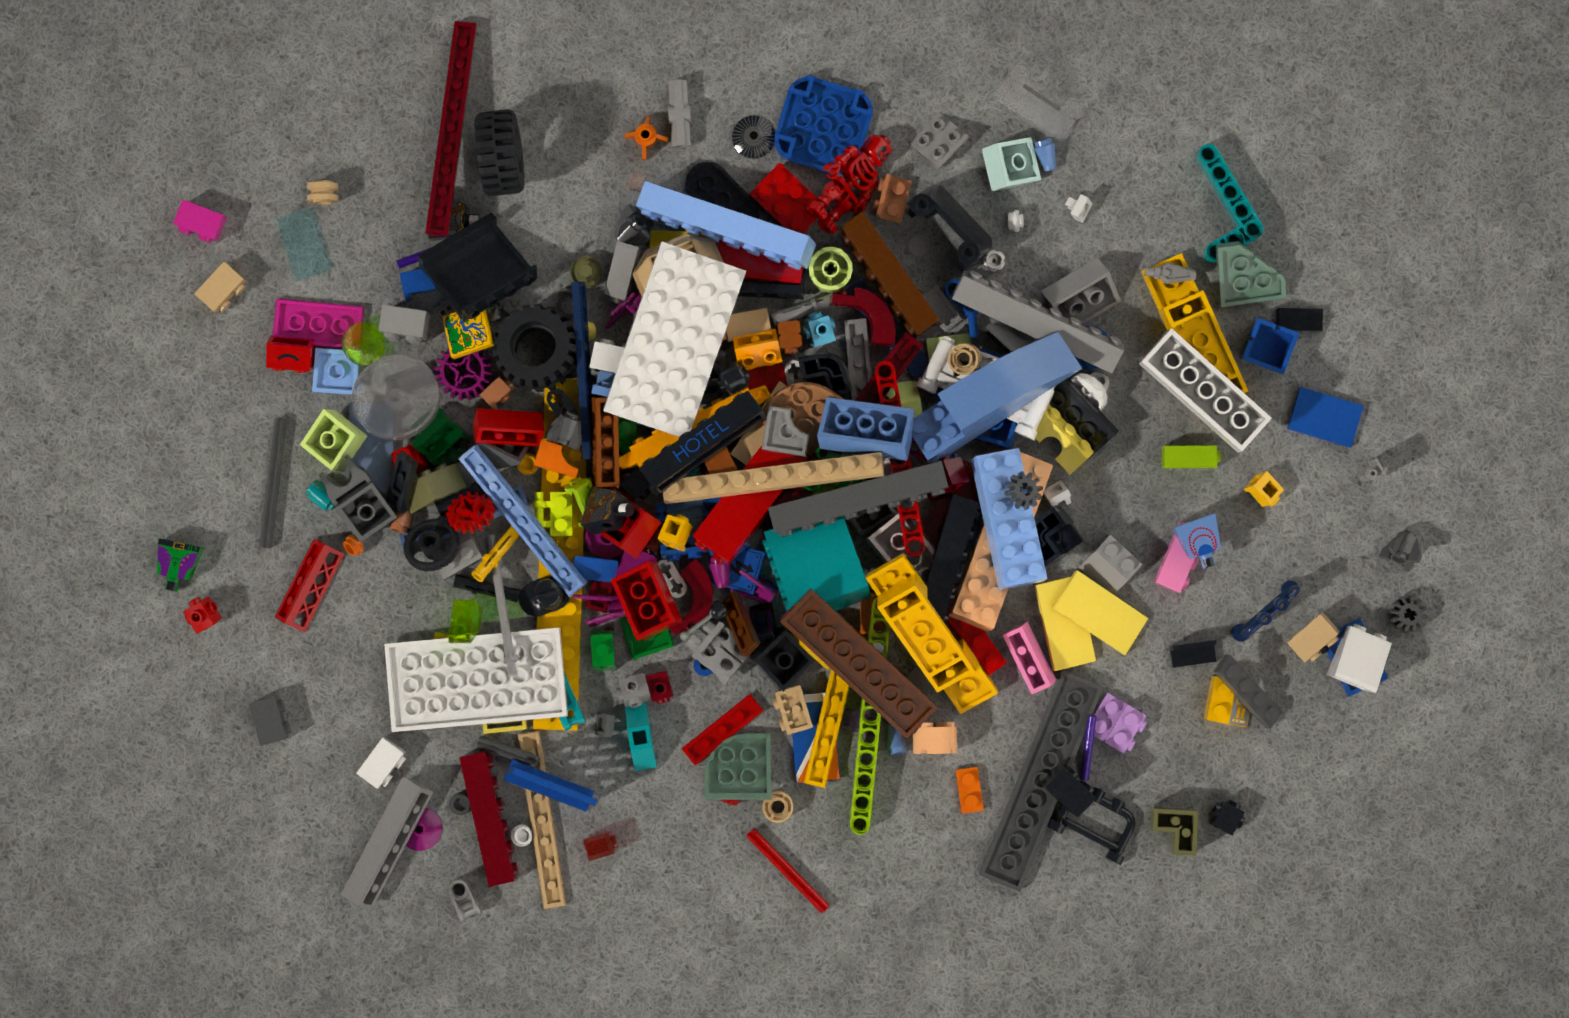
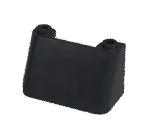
[905,185,992,272]

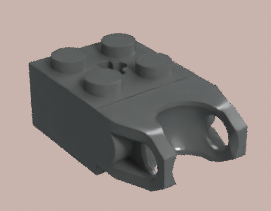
[319,455,397,542]

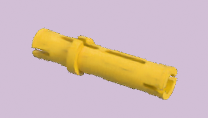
[471,525,520,582]

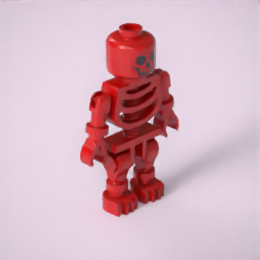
[807,135,892,234]

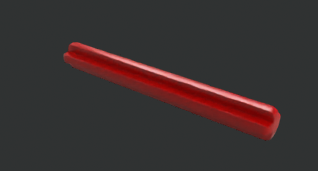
[746,829,829,913]

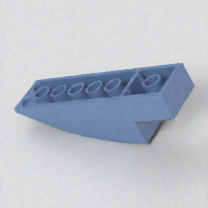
[912,332,1082,464]

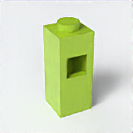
[1162,445,1221,469]

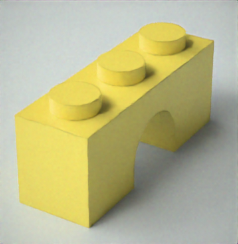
[1035,404,1094,475]

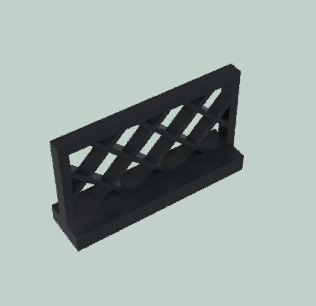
[737,268,806,300]

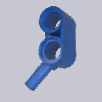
[944,279,979,338]

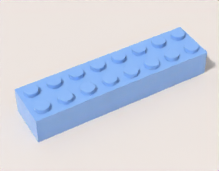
[636,181,816,270]

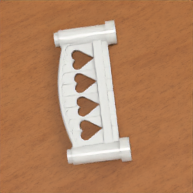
[915,336,1055,441]

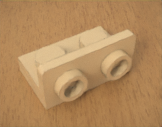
[772,685,813,735]

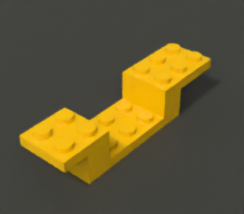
[1141,253,1248,431]
[865,553,998,714]

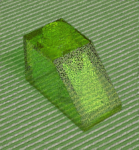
[448,600,483,643]

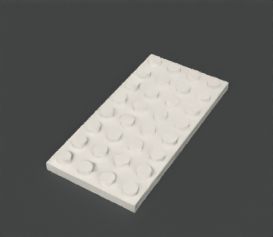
[603,241,746,437]
[384,628,568,732]

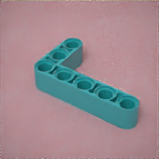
[1196,144,1264,263]

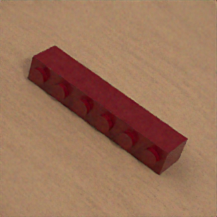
[459,750,519,887]

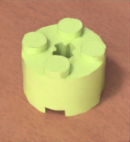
[809,246,853,293]

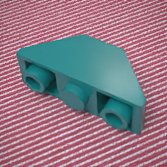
[625,702,657,771]

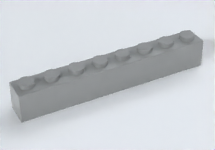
[952,270,1124,373]

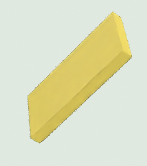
[1052,570,1148,655]
[1034,576,1096,671]

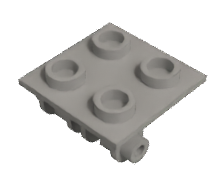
[910,112,969,170]

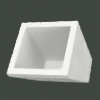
[1327,624,1392,693]

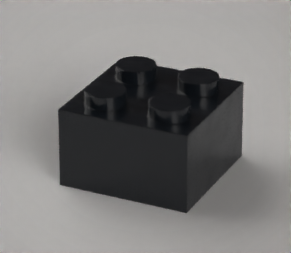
[749,627,815,692]
[1040,764,1097,817]

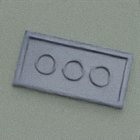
[349,404,394,492]

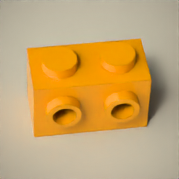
[732,329,782,370]

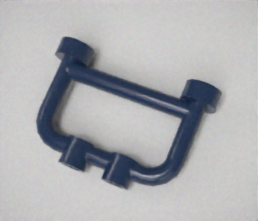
[1231,581,1300,642]

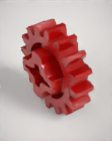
[446,491,495,534]

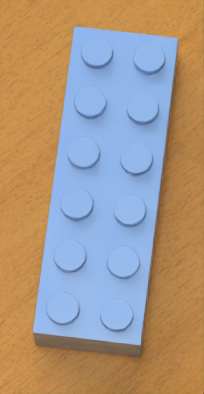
[971,448,1047,590]

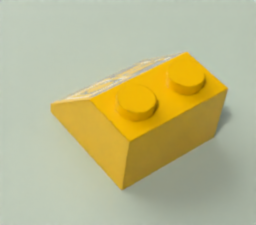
[1203,676,1250,728]

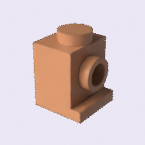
[480,377,515,410]

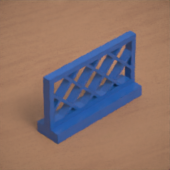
[504,759,597,812]

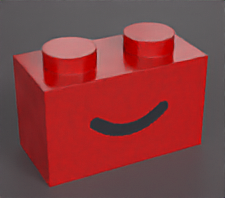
[266,335,315,373]

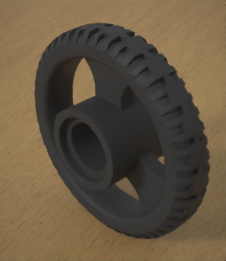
[403,518,460,572]

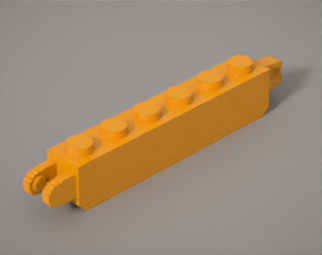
[619,385,771,471]

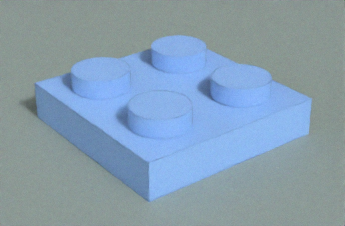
[312,348,361,395]

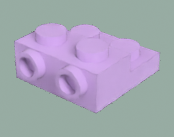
[1094,693,1147,753]

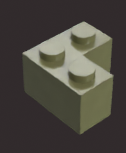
[409,463,467,514]
[1150,807,1198,856]

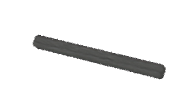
[259,418,287,549]

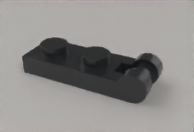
[386,451,418,513]

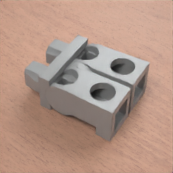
[686,620,751,685]

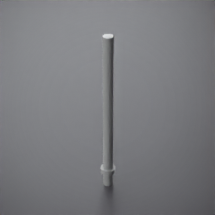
[487,535,517,676]

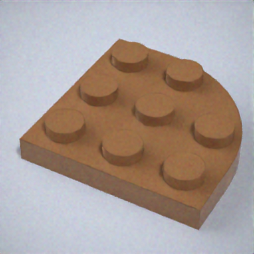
[761,382,845,457]

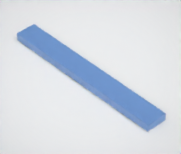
[459,444,587,597]

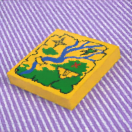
[442,310,494,359]

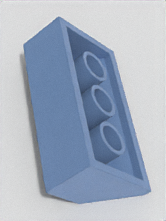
[817,397,914,461]

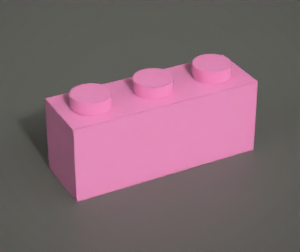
[1153,522,1199,593]
[1002,621,1057,694]

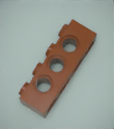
[592,397,620,487]

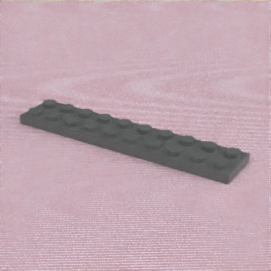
[979,670,1103,892]

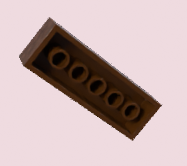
[840,211,940,339]

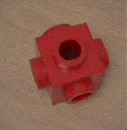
[183,596,222,634]

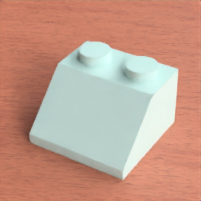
[982,137,1041,192]

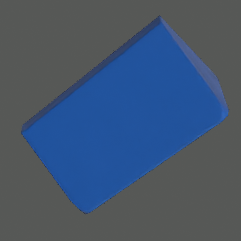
[573,556,619,582]

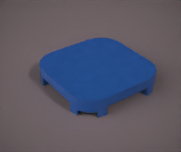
[774,75,873,175]

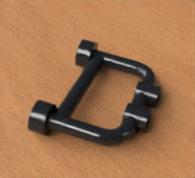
[1047,787,1136,866]

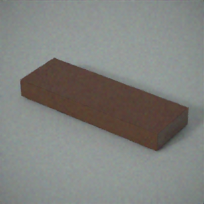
[722,590,761,657]

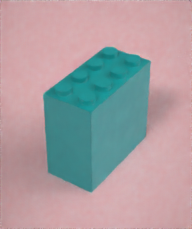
[762,517,871,611]

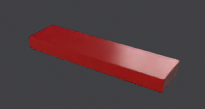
[681,694,764,766]

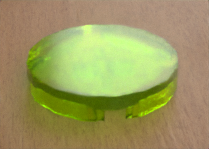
[342,322,385,366]

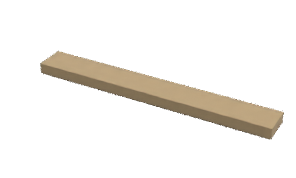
[518,730,566,909]

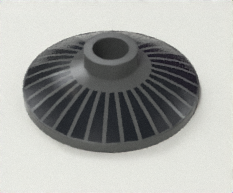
[732,115,775,159]

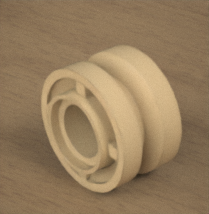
[307,180,338,205]
[948,343,982,375]
[762,790,793,823]

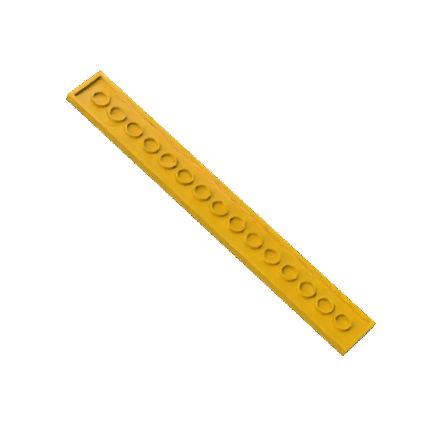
[533,378,587,731]

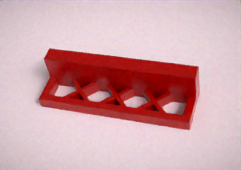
[275,539,344,632]

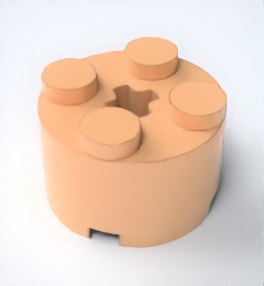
[913,722,957,754]

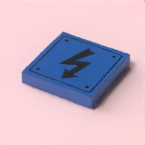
[711,548,766,595]

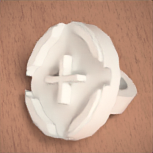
[1071,372,1109,411]

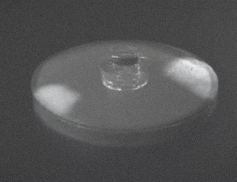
[351,355,441,441]

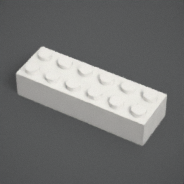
[1139,328,1272,453]

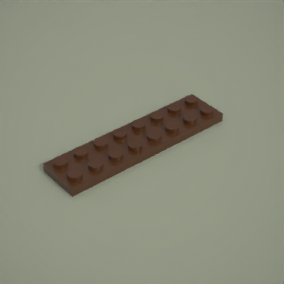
[779,588,938,739]

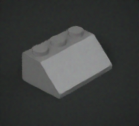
[1041,258,1121,325]

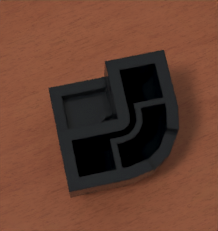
[798,352,852,395]
[1035,505,1085,567]

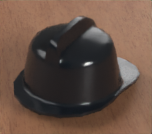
[519,576,570,616]

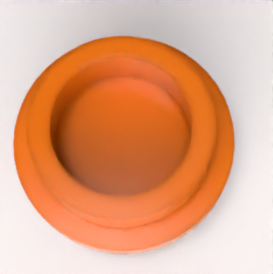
[343,535,364,556]

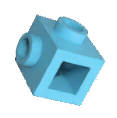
[802,311,836,347]

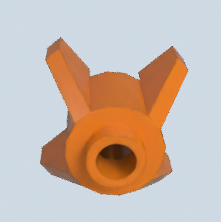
[624,116,668,161]

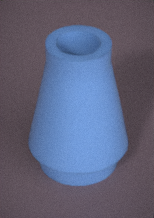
[1034,138,1057,172]
[887,723,908,756]

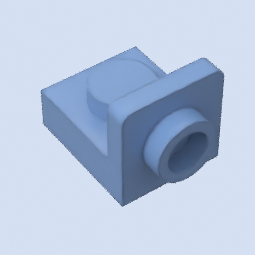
[592,371,615,397]

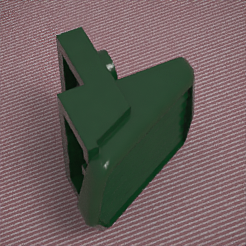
[411,407,472,467]

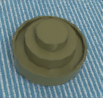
[570,256,603,289]

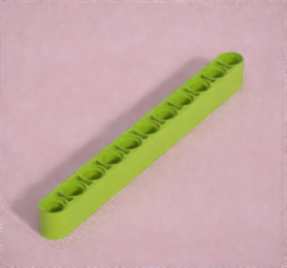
[849,595,890,835]

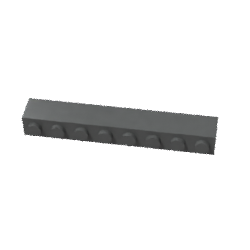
[768,461,949,537]

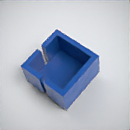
[1239,317,1300,375]

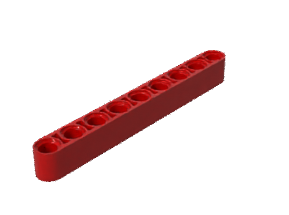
[875,361,925,557]

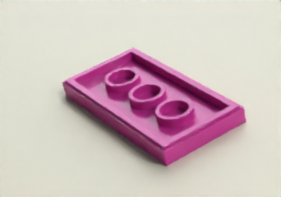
[273,299,365,351]

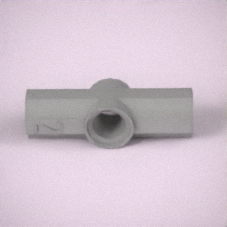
[668,79,691,148]

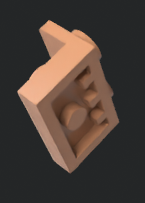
[873,173,912,224]

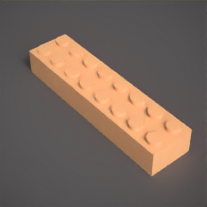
[948,452,1053,632]

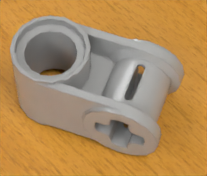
[449,877,483,922]

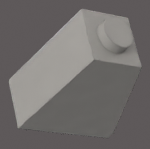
[604,241,642,305]

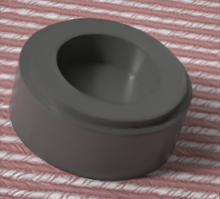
[449,793,471,815]

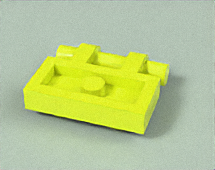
[533,492,573,536]

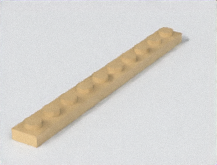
[663,452,884,504]

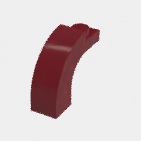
[829,287,895,347]
[670,559,713,636]

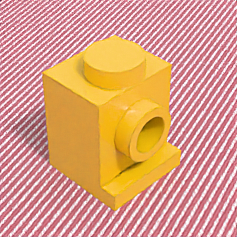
[1244,471,1284,507]
[657,514,693,552]

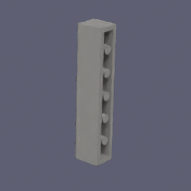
[341,777,434,910]

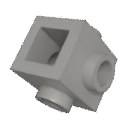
[616,673,651,708]

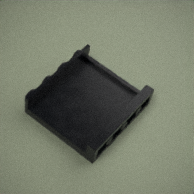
[418,212,537,322]

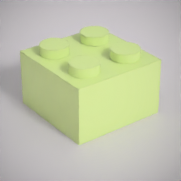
[300,409,367,471]

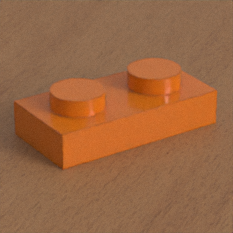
[955,766,984,814]

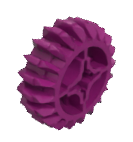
[434,346,493,401]

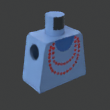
[1172,513,1221,569]

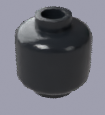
[717,363,751,395]

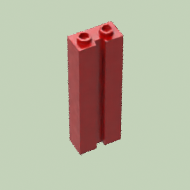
[692,446,809,565]

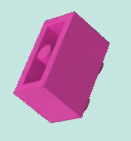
[173,199,227,244]

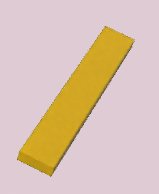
[804,669,850,788]

